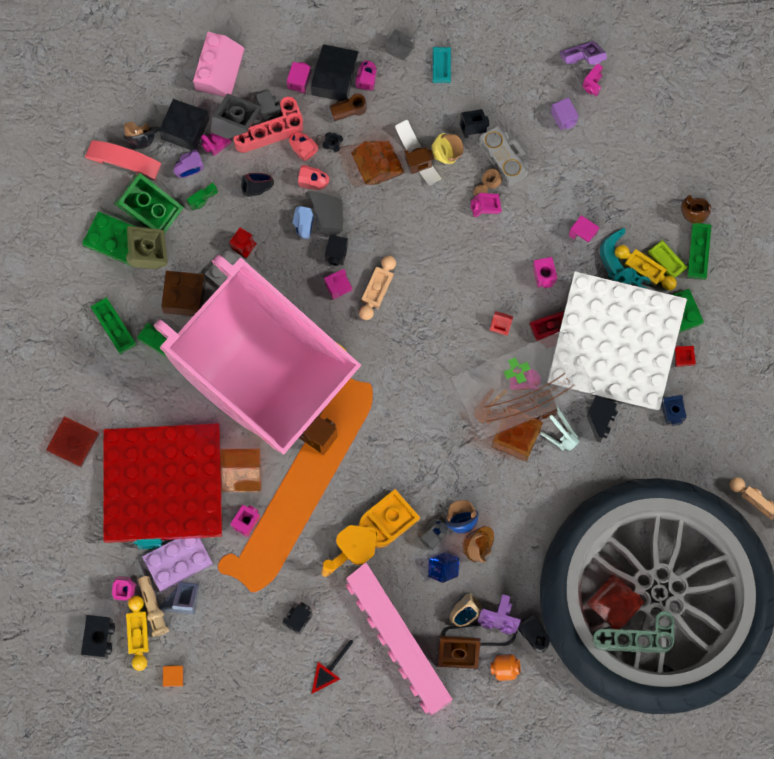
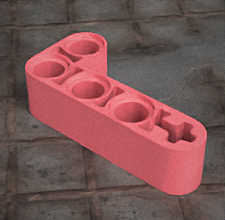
[233,96,304,153]

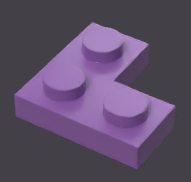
[560,41,607,65]

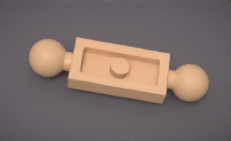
[359,256,396,320]
[729,477,774,520]

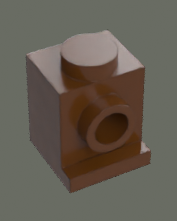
[404,147,434,174]

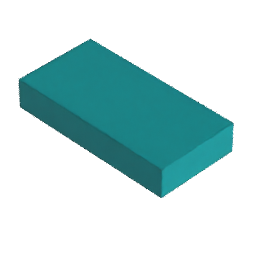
[432,47,451,83]

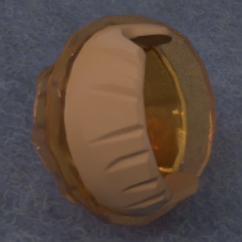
[462,526,494,562]

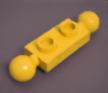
[614,245,677,291]
[126,596,149,671]

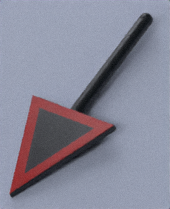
[311,640,353,695]

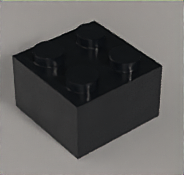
[159,99,209,150]

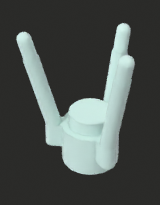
[540,406,580,452]

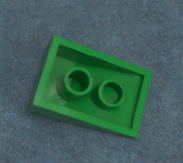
[113,173,184,234]

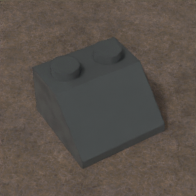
[211,93,262,139]

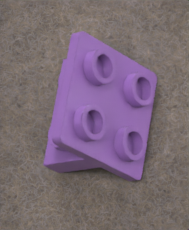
[477,594,521,634]

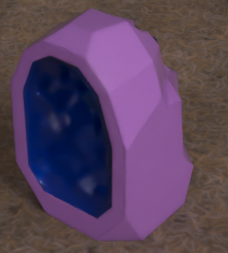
[173,149,204,178]

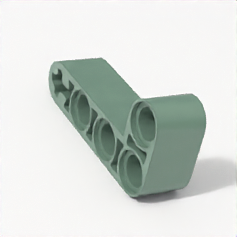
[592,611,674,653]

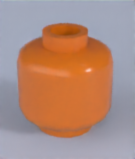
[490,654,521,681]

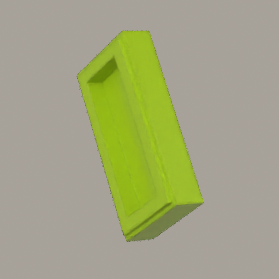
[648,240,687,278]

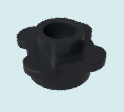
[322,132,343,152]

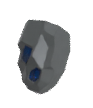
[417,518,448,550]

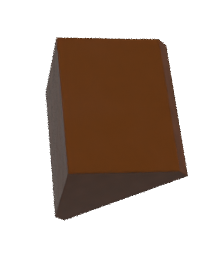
[438,636,481,669]

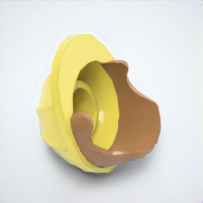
[432,133,464,164]

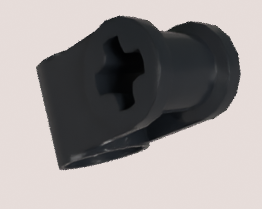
[518,613,550,652]

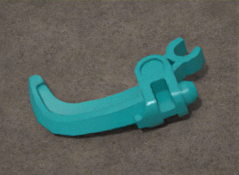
[600,228,651,289]

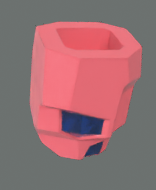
[289,132,318,161]
[298,165,330,190]

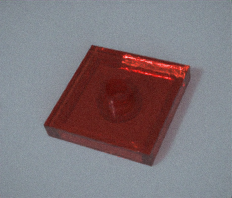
[46,416,99,468]

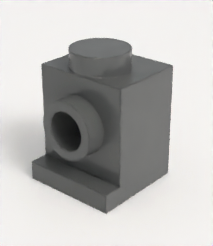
[256,89,281,121]

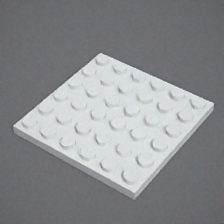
[547,272,687,411]

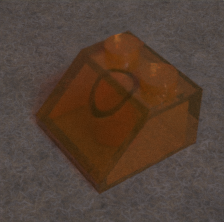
[221,449,261,492]

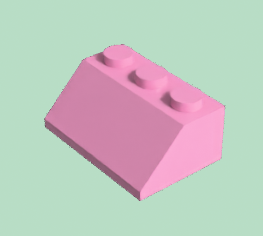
[193,32,245,97]

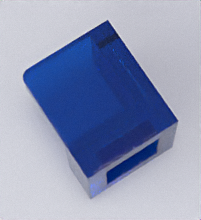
[428,553,459,583]

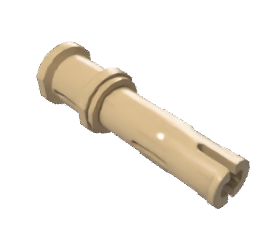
[137,576,169,637]

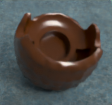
[681,195,711,224]

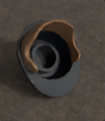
[124,122,160,149]

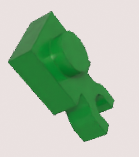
[187,182,218,211]

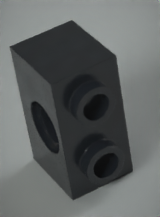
[81,615,115,659]

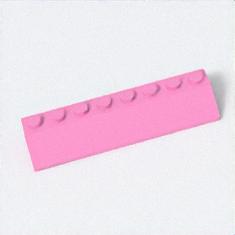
[345,563,453,716]

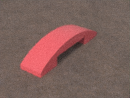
[85,140,161,181]

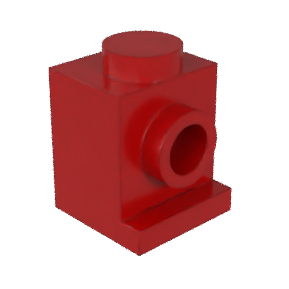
[229,227,257,259]

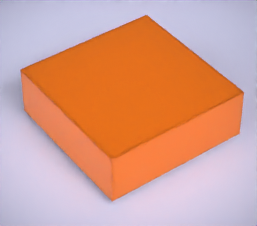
[163,666,183,687]

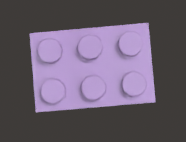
[142,538,213,592]

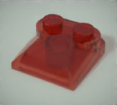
[586,574,644,630]

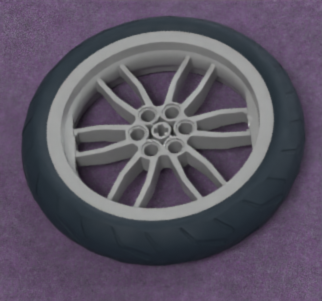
[540,478,774,714]

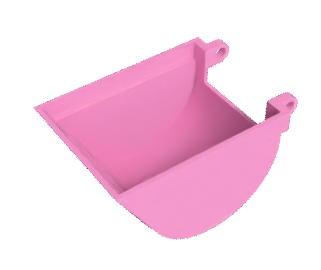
[154,255,361,454]

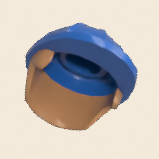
[446,500,479,534]

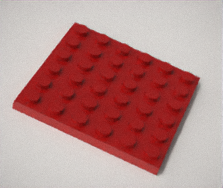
[103,423,223,543]

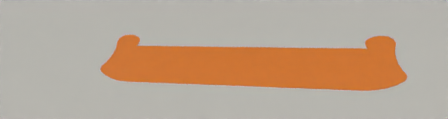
[218,378,373,592]

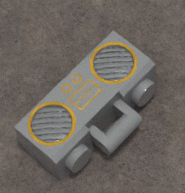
[479,126,529,187]

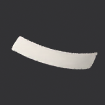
[395,120,442,185]

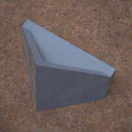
[159,582,199,615]

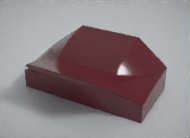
[529,311,565,349]

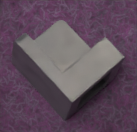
[386,29,414,61]

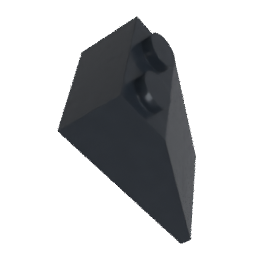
[311,44,359,101]

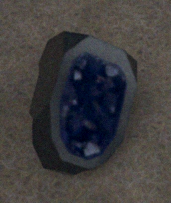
[241,173,274,197]

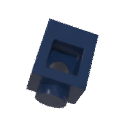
[661,395,687,426]

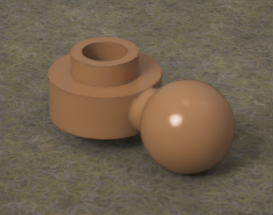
[473,169,502,197]

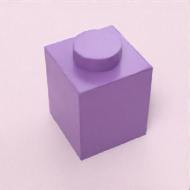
[551,97,579,130]

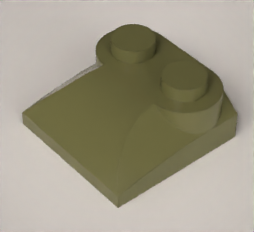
[126,226,168,269]

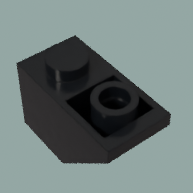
[586,395,618,442]

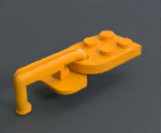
[321,489,420,577]

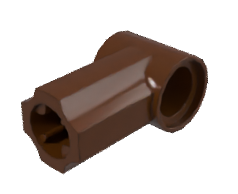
[329,93,367,122]

